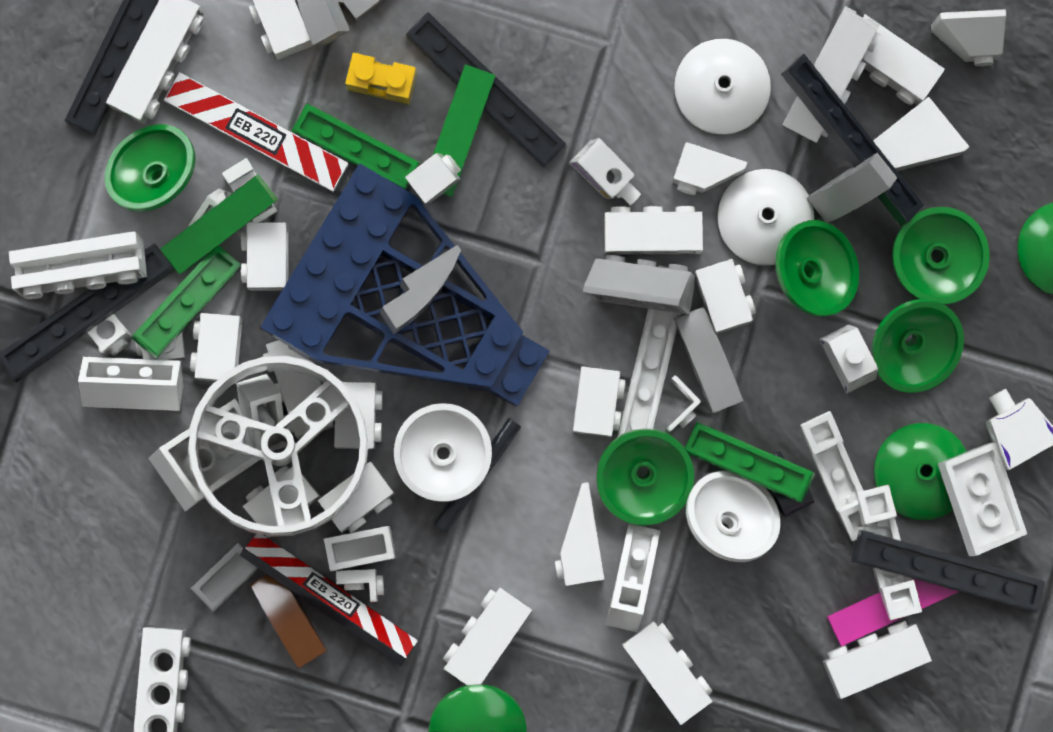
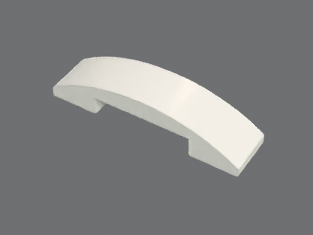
[800,411,863,541]
[856,485,922,620]

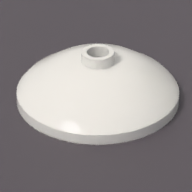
[674,39,771,135]
[717,169,814,266]
[394,404,492,502]
[686,471,780,562]

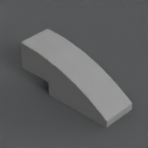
[297,0,350,45]
[807,153,897,223]
[380,245,461,334]
[674,306,743,413]

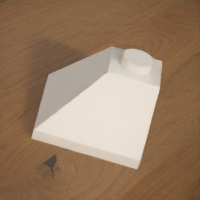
[931,9,1006,66]

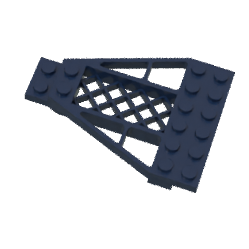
[260,163,549,408]

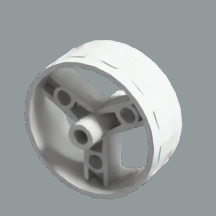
[188,356,368,537]

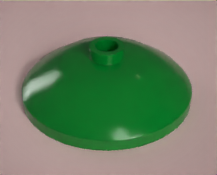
[105,124,196,212]
[1017,203,1053,295]
[892,207,990,304]
[775,220,859,317]
[871,299,964,393]
[874,423,967,520]
[596,428,694,525]
[428,684,527,732]

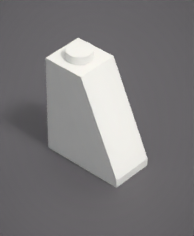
[873,97,969,171]

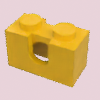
[345,53,417,105]

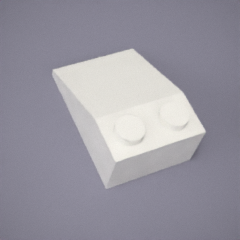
[148,399,261,511]

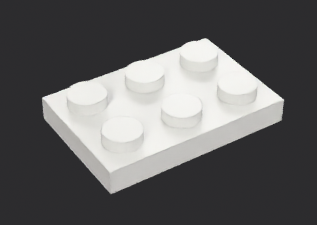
[938,442,1027,556]

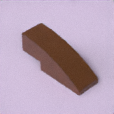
[250,574,328,669]

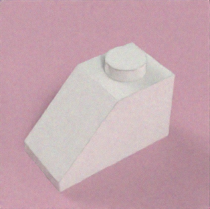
[672,142,747,195]
[236,374,287,451]

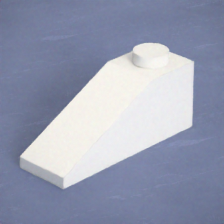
[555,483,604,586]
[606,523,660,632]

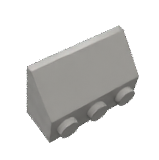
[583,255,696,315]

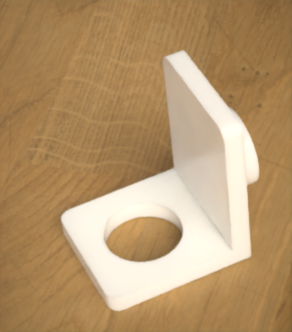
[87,314,132,356]
[665,375,701,433]

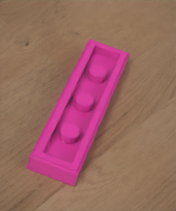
[826,579,958,646]

